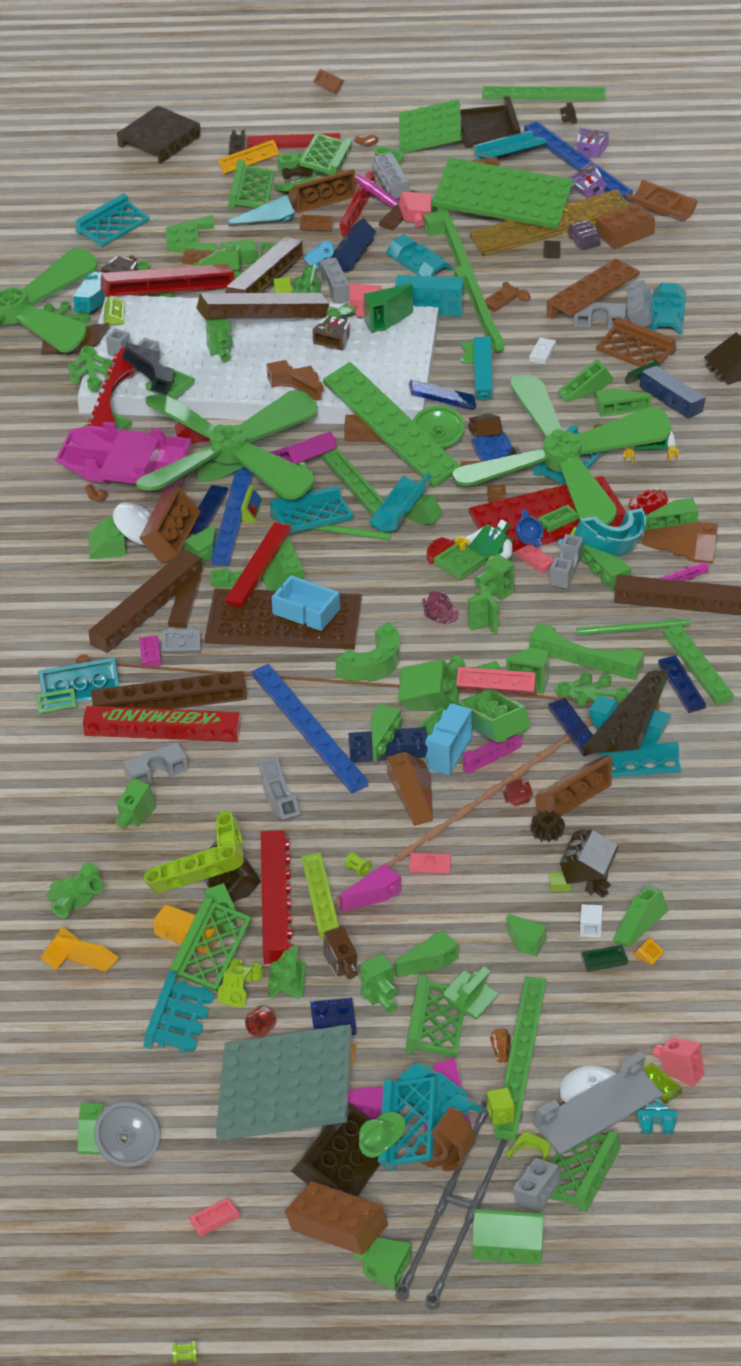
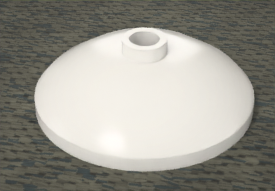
[113,502,152,545]
[560,1066,616,1104]

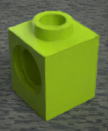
[486,1088,515,1126]

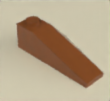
[642,522,718,564]
[387,752,433,826]

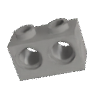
[513,1158,562,1212]

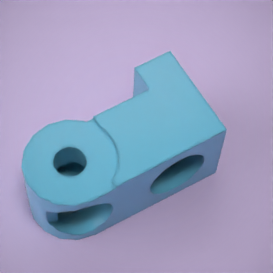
[304,241,334,270]

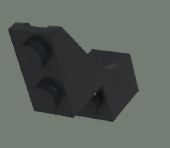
[122,342,174,395]

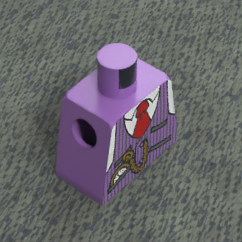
[577,128,609,158]
[568,161,606,199]

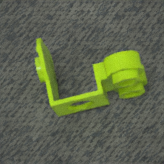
[217,958,264,1008]

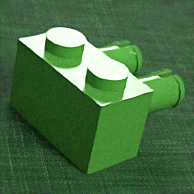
[205,319,233,361]
[475,554,514,601]
[359,954,397,1013]

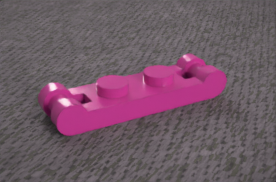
[463,734,522,773]

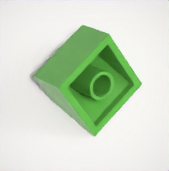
[88,517,126,559]
[506,648,549,694]

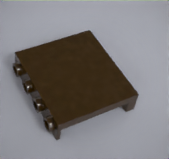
[461,96,521,148]
[117,105,201,164]

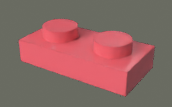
[517,545,554,574]

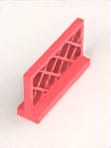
[456,667,537,695]

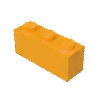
[153,904,220,954]

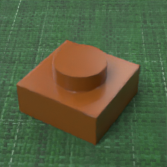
[487,484,506,502]

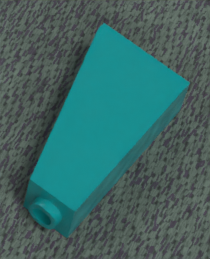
[73,272,106,313]
[473,336,493,400]

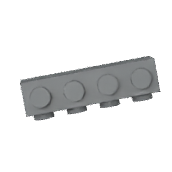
[372,153,410,199]

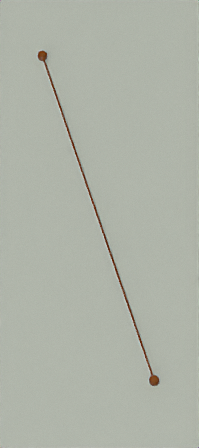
[76,655,660,711]

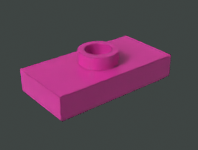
[139,635,161,666]

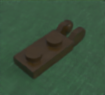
[229,130,246,155]

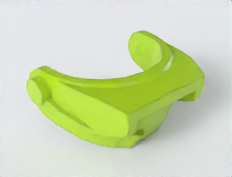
[506,1132,551,1162]

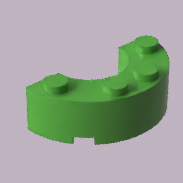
[335,622,400,682]

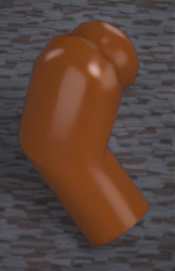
[85,484,107,502]

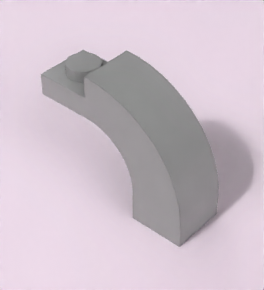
[258,756,301,820]

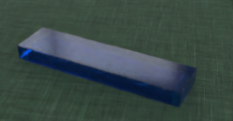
[409,379,476,410]
[189,485,228,535]
[658,655,706,713]
[548,698,593,756]

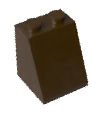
[704,332,741,385]

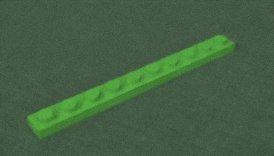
[494,976,547,1141]

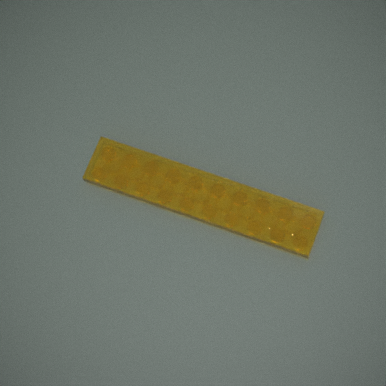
[470,189,628,257]

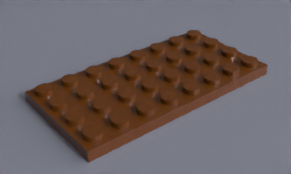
[205,588,362,649]

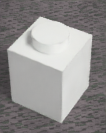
[580,904,602,938]

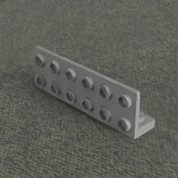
[533,1051,663,1155]

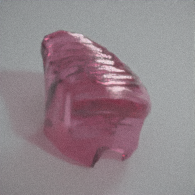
[422,591,459,624]

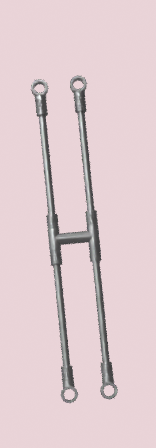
[395,1100,523,1310]

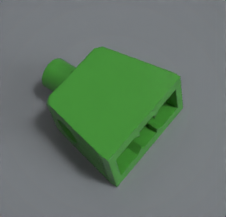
[115,778,156,829]
[205,883,237,937]
[354,1237,412,1291]

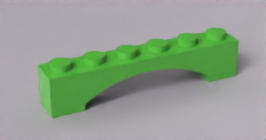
[529,623,644,681]

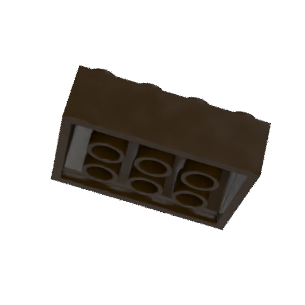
[291,1102,380,1197]

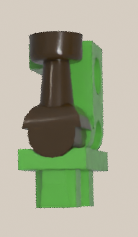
[277,150,323,180]

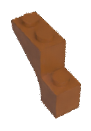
[266,360,324,400]

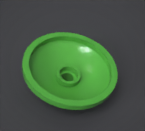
[413,405,465,449]

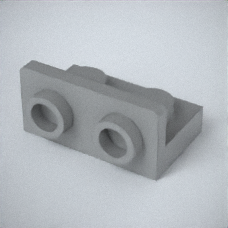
[162,627,201,654]

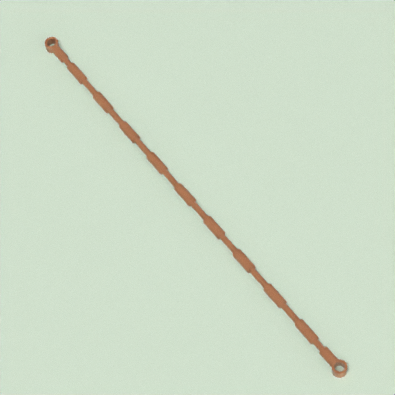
[310,717,593,923]

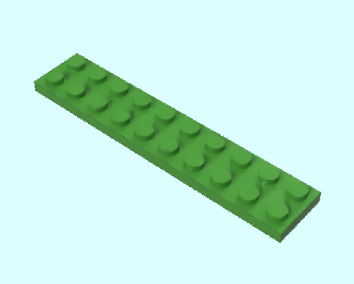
[323,362,461,489]

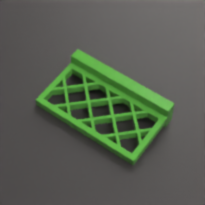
[299,133,353,175]
[228,159,275,209]
[170,896,252,992]
[405,975,464,1058]
[549,1131,621,1212]

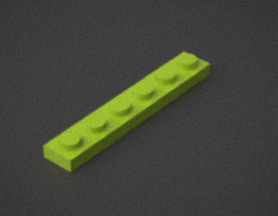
[301,852,339,938]

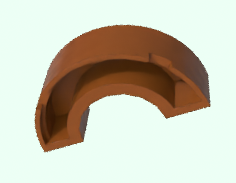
[412,1106,475,1172]

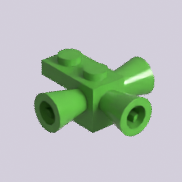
[46,862,103,918]

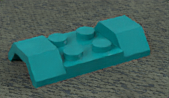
[386,234,453,276]
[649,283,686,334]
[369,473,431,532]
[397,1063,483,1125]

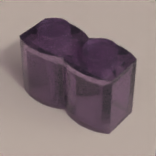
[567,220,601,250]

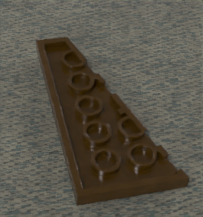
[582,670,668,754]

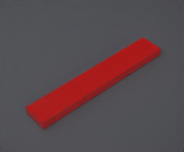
[247,133,341,149]
[339,171,376,238]
[225,522,292,607]

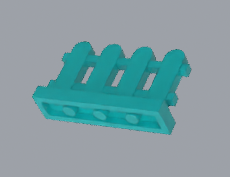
[143,971,214,1053]

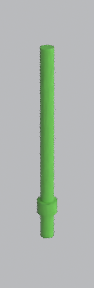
[287,520,391,540]
[576,618,690,635]

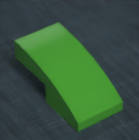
[210,567,243,588]

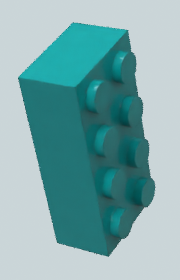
[395,275,464,317]

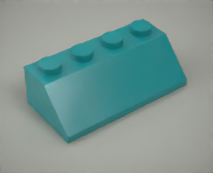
[38,657,119,708]

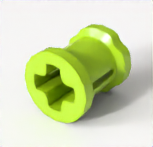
[344,852,371,877]
[172,1340,197,1364]

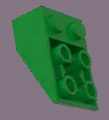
[363,283,413,333]

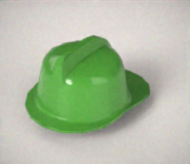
[359,1112,406,1158]

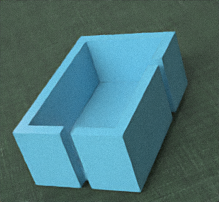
[272,575,340,631]
[426,703,473,775]

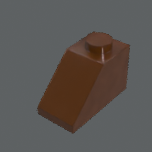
[468,413,503,437]

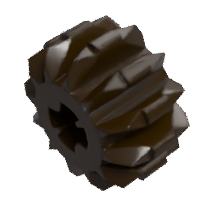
[530,810,565,843]

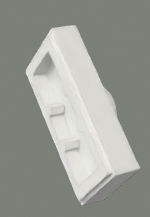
[529,337,556,365]

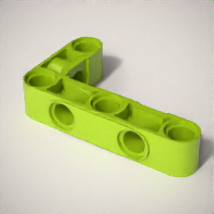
[144,811,244,893]

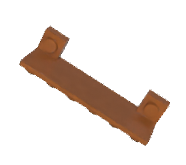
[547,258,640,319]

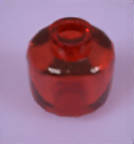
[503,778,534,807]
[245,1006,276,1037]

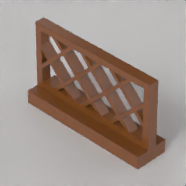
[596,317,676,367]

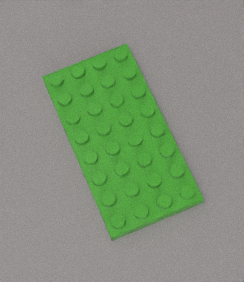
[432,157,574,229]

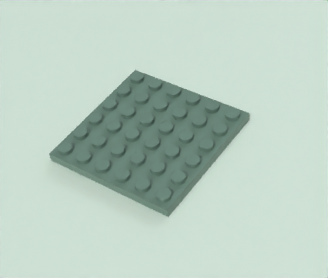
[216,1024,352,1141]

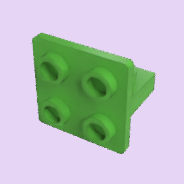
[291,263,322,293]
[467,584,499,635]
[268,945,306,999]
[442,967,498,1019]

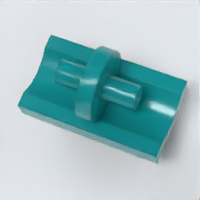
[637,1098,678,1135]

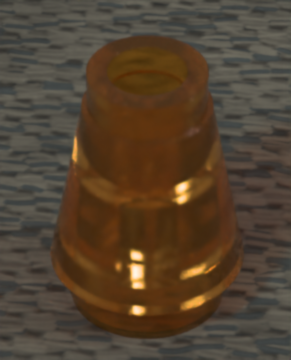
[490,1029,511,1063]

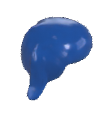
[515,509,544,547]

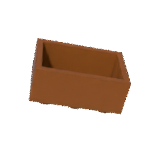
[596,202,655,250]

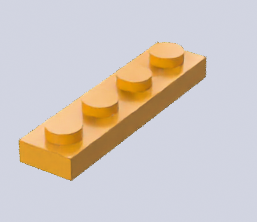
[217,140,280,175]

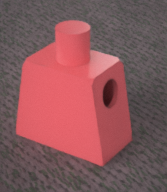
[398,192,432,227]
[349,284,381,317]
[653,1037,705,1087]

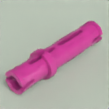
[354,173,399,208]
[659,562,709,581]

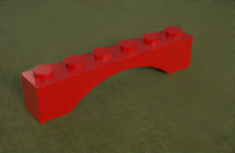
[87,347,135,427]

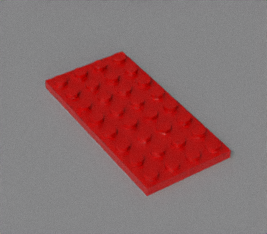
[469,475,626,552]

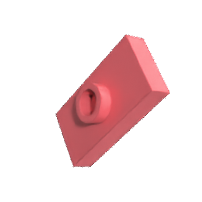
[409,853,451,874]
[189,1198,240,1237]

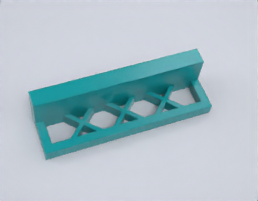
[599,742,681,778]

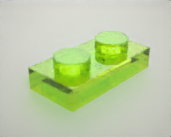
[642,1063,682,1105]

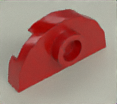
[427,537,455,565]

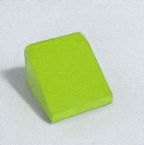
[273,277,291,293]
[549,872,571,892]

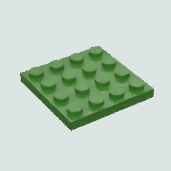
[399,99,462,153]

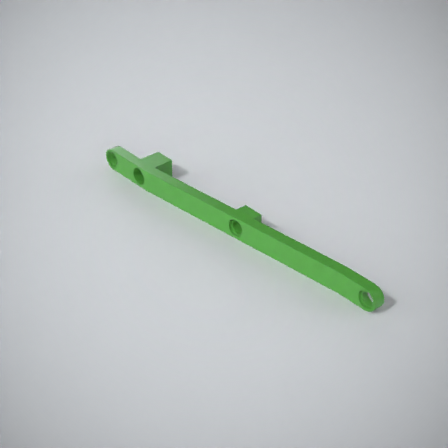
[424,197,504,353]

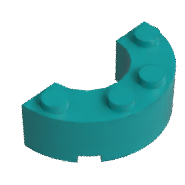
[574,508,646,556]
[589,695,671,745]

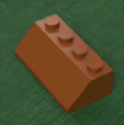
[289,169,356,214]
[536,755,612,816]

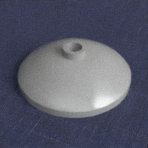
[94,1102,160,1168]

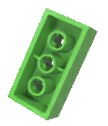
[457,690,531,743]

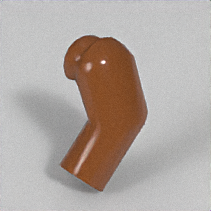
[355,134,379,147]

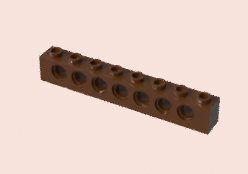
[91,670,247,709]

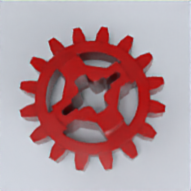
[628,489,669,514]

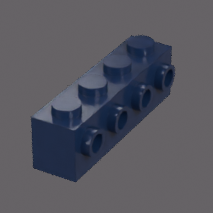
[329,218,376,272]
[639,366,706,418]
[348,727,428,763]

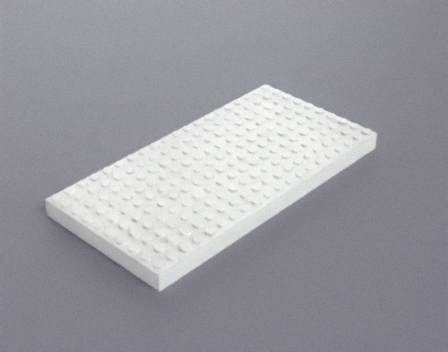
[77,295,439,424]

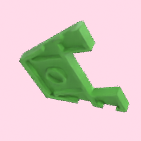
[166,215,216,253]

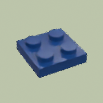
[471,432,513,461]

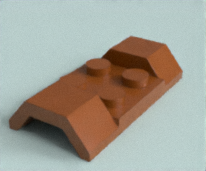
[626,180,698,222]

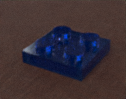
[310,998,357,1036]

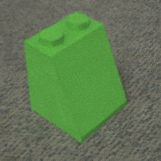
[398,659,459,711]

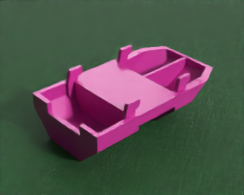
[55,422,192,492]

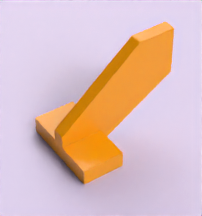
[40,926,118,972]

